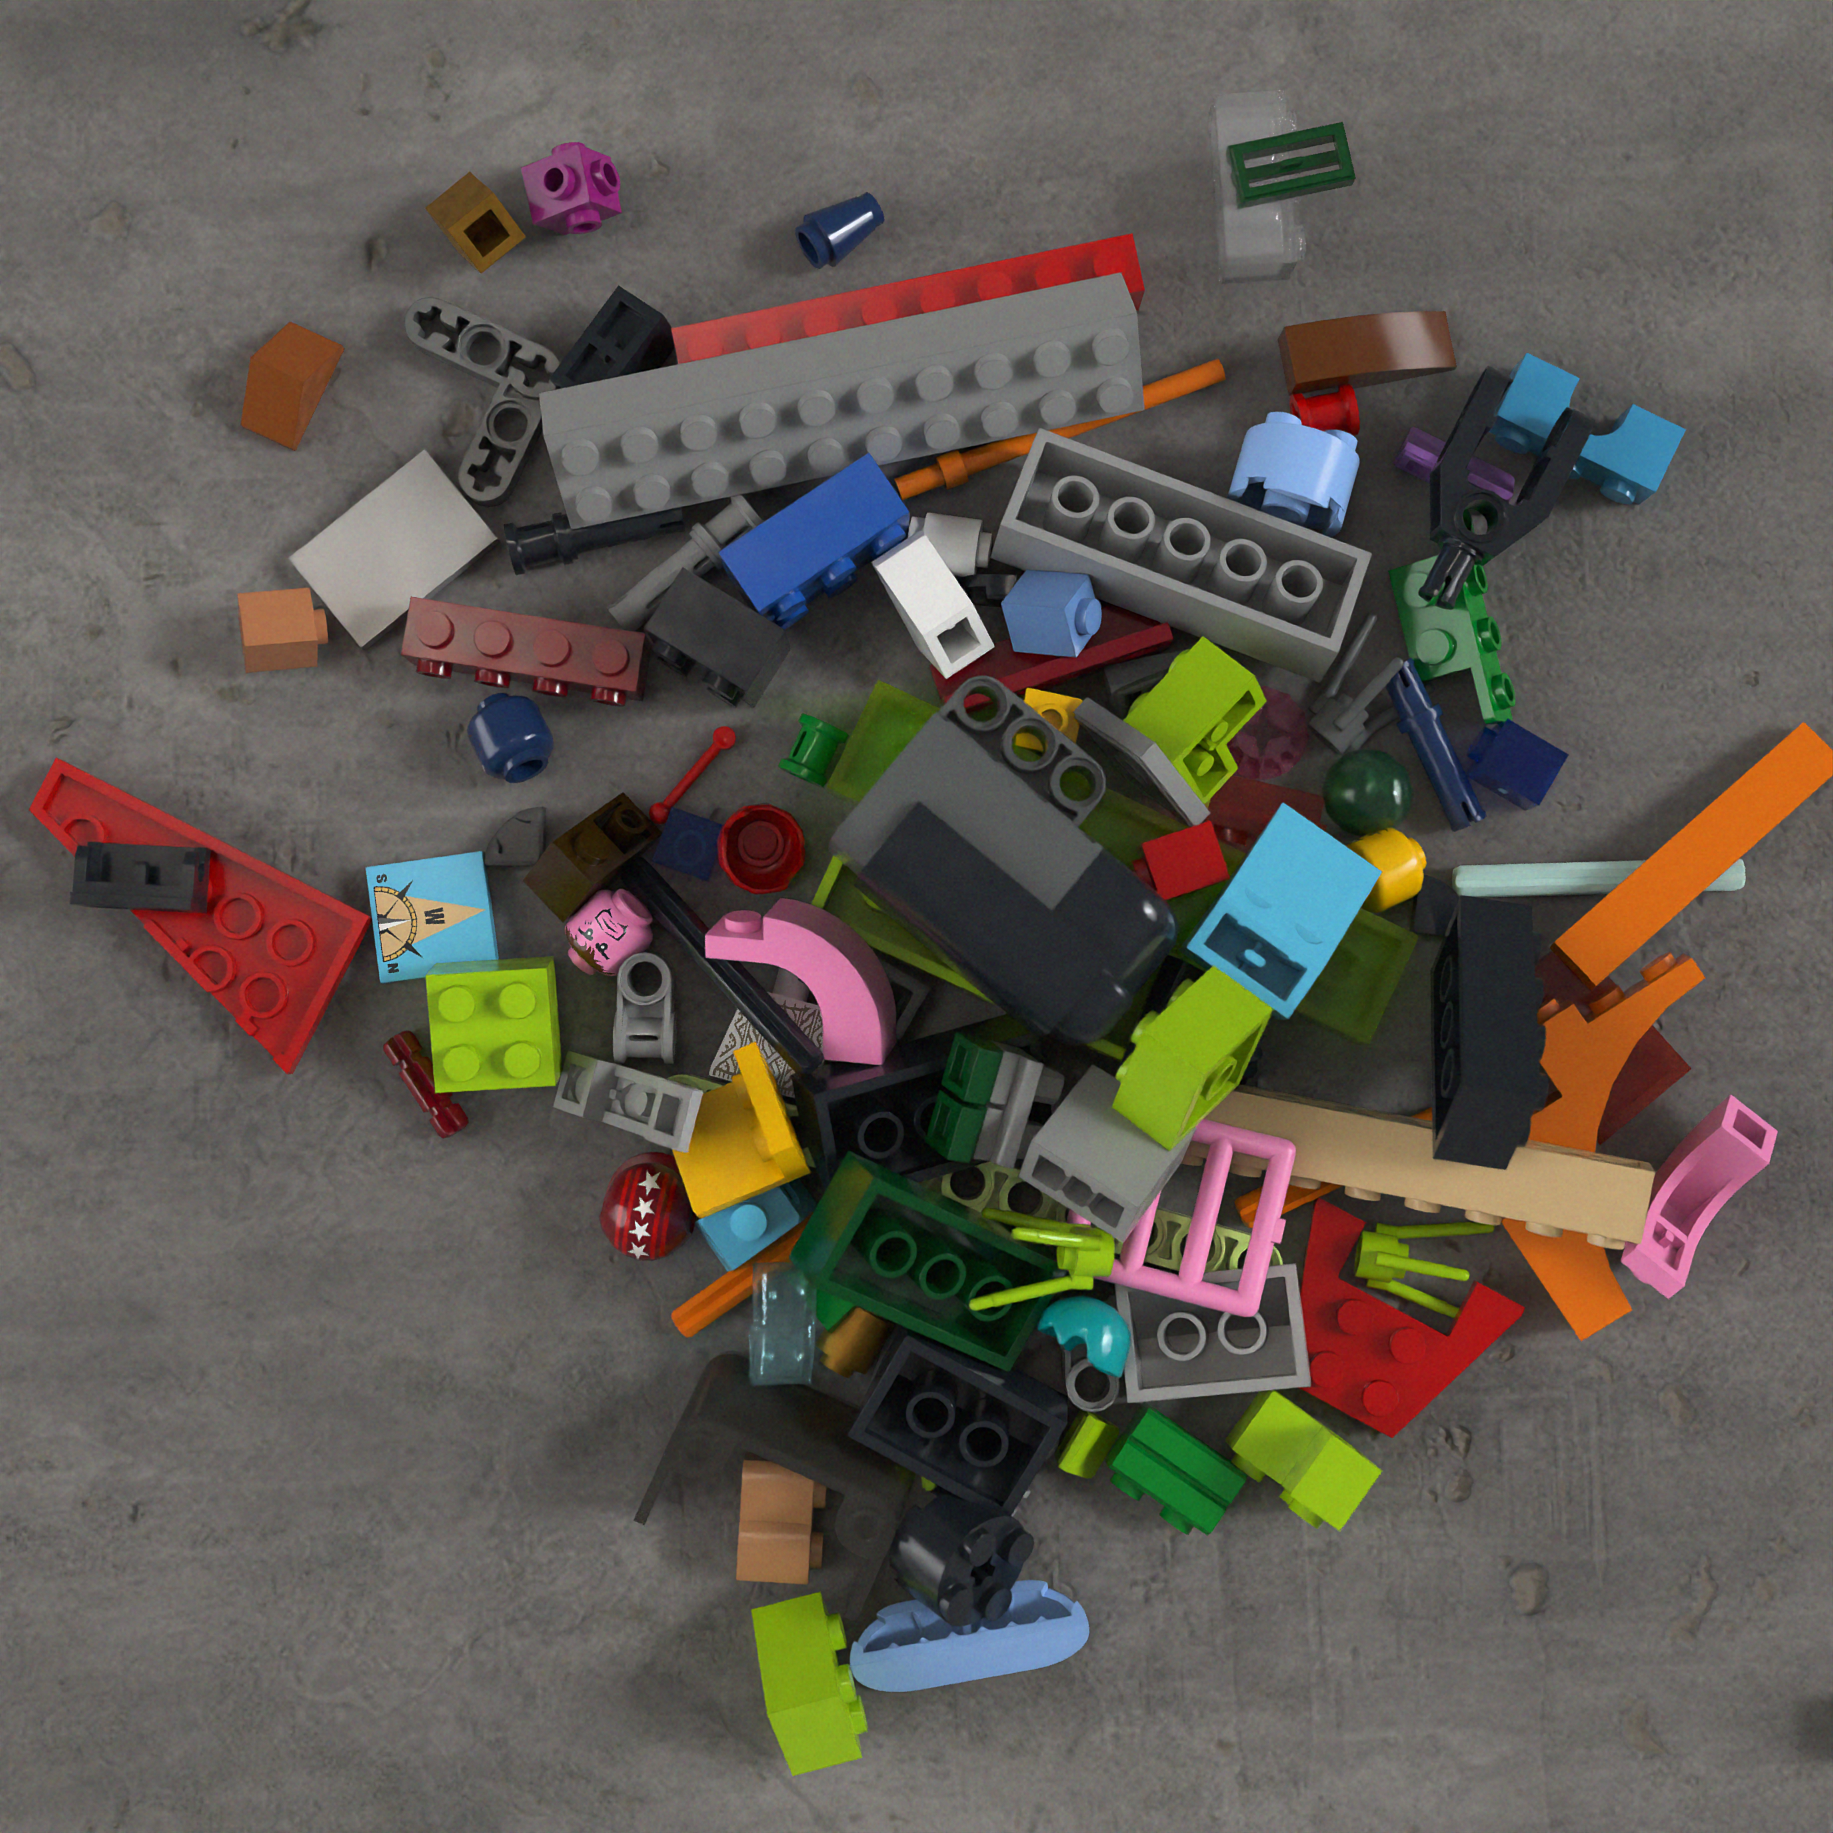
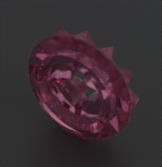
[1226,686,1309,780]

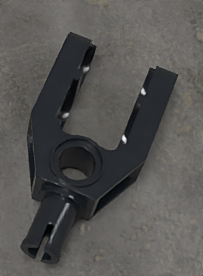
[1418,366,1595,610]

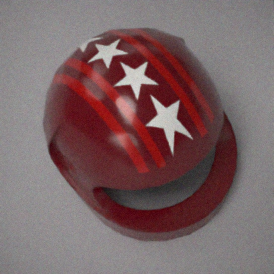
[599,1152,696,1261]

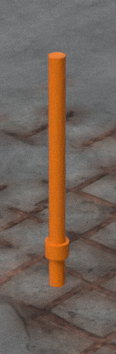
[893,358,1226,501]

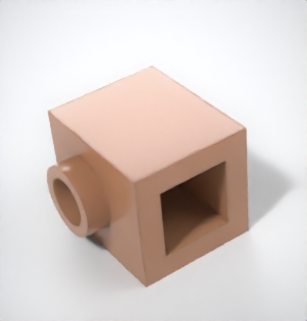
[237,588,328,673]

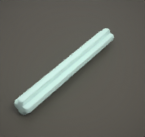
[1452,859,1745,898]

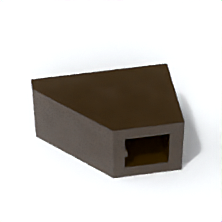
[523,792,663,923]

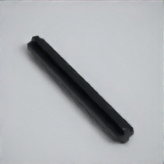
[620,857,824,1077]

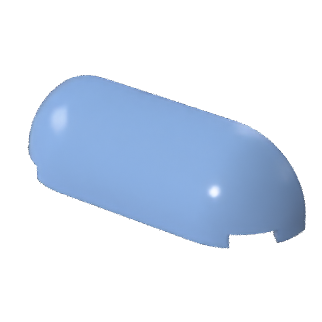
[850,1580,1089,1692]

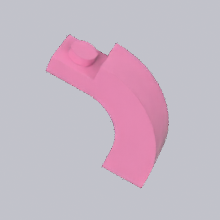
[705,898,896,1065]
[1621,1095,1778,1299]

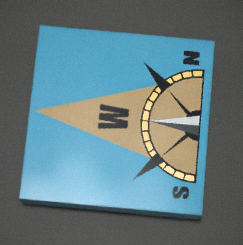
[365,851,499,984]

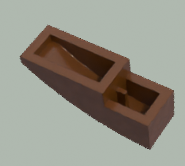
[1278,311,1457,396]

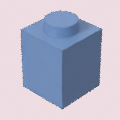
[1001,569,1102,658]

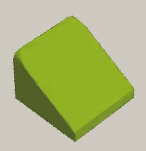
[1054,1409,1119,1479]

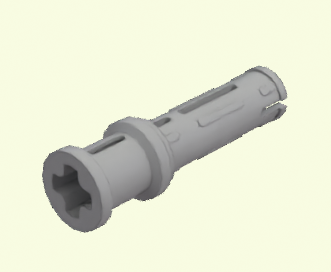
[606,494,763,632]

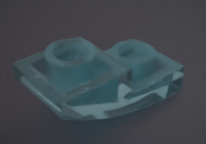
[749,1262,816,1385]

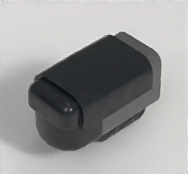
[828,676,1179,1046]

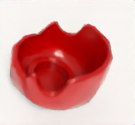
[717,802,806,895]

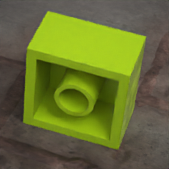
[425,956,563,1093]
[1112,966,1273,1151]

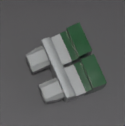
[925,1032,1064,1169]

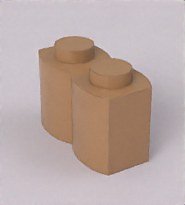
[736,1452,827,1584]

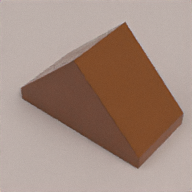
[240,322,345,451]

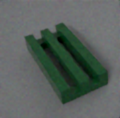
[1225,122,1356,209]

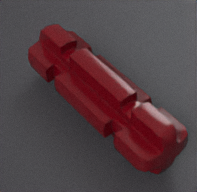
[383,1031,469,1139]

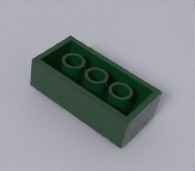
[789,1151,1067,1372]

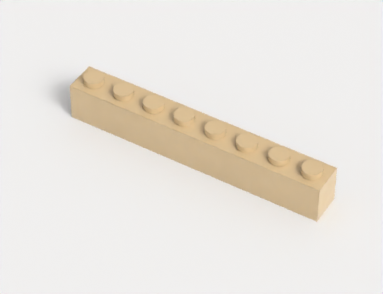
[1181,1085,1655,1249]

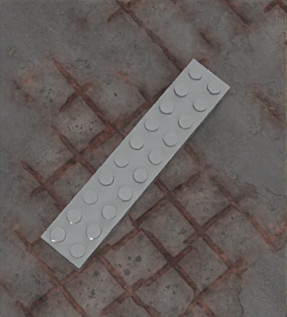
[539,272,1145,530]

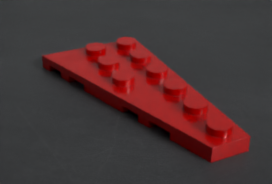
[29,758,372,1074]

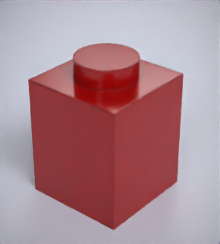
[1131,820,1230,901]

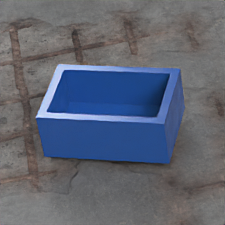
[719,453,909,629]

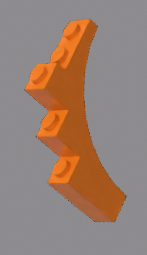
[1501,952,1705,1341]

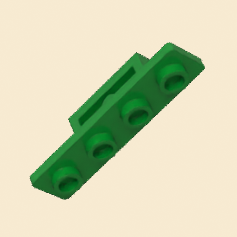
[1388,509,1516,724]

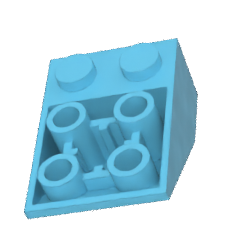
[1179,803,1382,1020]

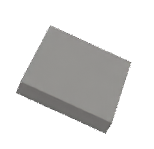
[1073,697,1210,827]

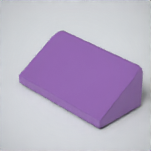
[1393,427,1515,503]

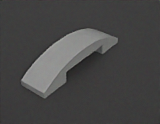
[553,1051,703,1153]

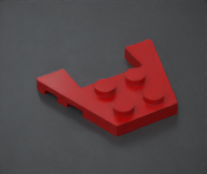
[1299,1197,1525,1438]

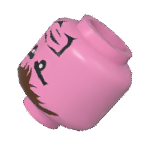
[565,889,653,976]

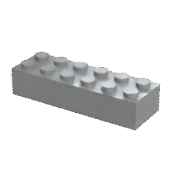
[990,428,1372,683]

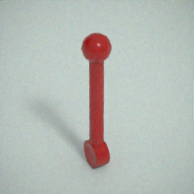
[649,726,736,825]

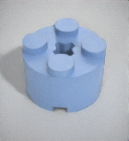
[1227,412,1360,537]

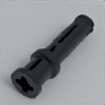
[504,507,685,575]

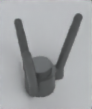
[1307,612,1434,755]

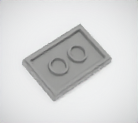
[288,449,501,651]

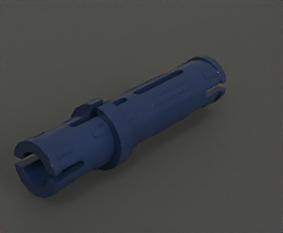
[1378,657,1487,832]

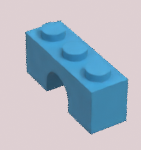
[1489,353,1686,505]

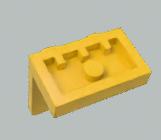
[672,1041,811,1218]

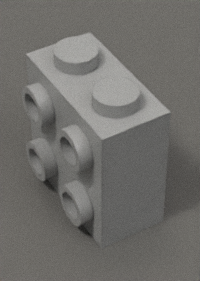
[1018,1064,1197,1242]

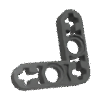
[404,297,560,507]

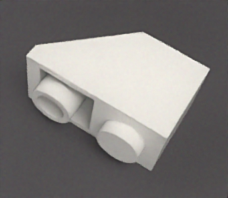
[871,530,995,679]

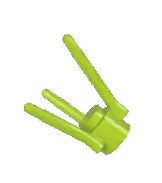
[969,1207,1114,1310]
[1354,1222,1495,1318]

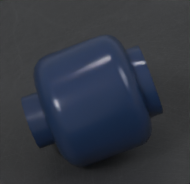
[467,693,554,783]

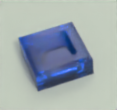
[652,807,723,882]

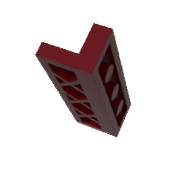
[929,604,1173,716]

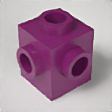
[521,142,622,235]

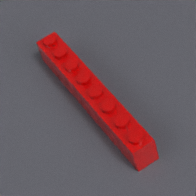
[671,233,1145,364]

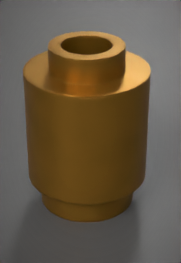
[815,1306,895,1379]

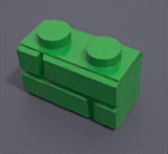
[1105,1402,1248,1536]

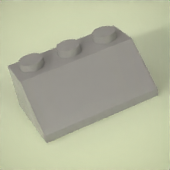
[1115,1263,1311,1403]

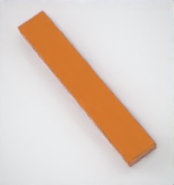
[1549,722,1833,991]

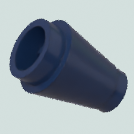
[795,192,884,269]

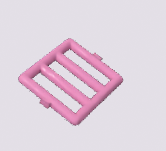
[1066,1119,1296,1318]

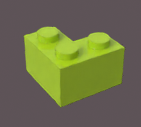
[1123,636,1267,805]
[1225,1390,1382,1531]
[751,1591,868,1776]

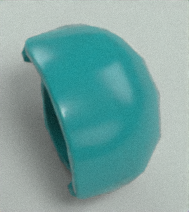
[1038,1296,1131,1377]

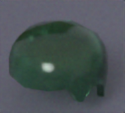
[1321,749,1415,836]

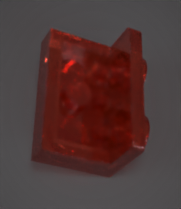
[1200,775,1327,847]

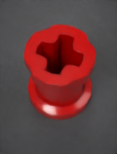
[1290,383,1360,436]

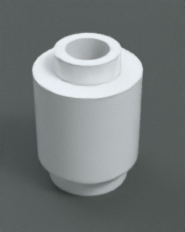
[908,512,993,577]

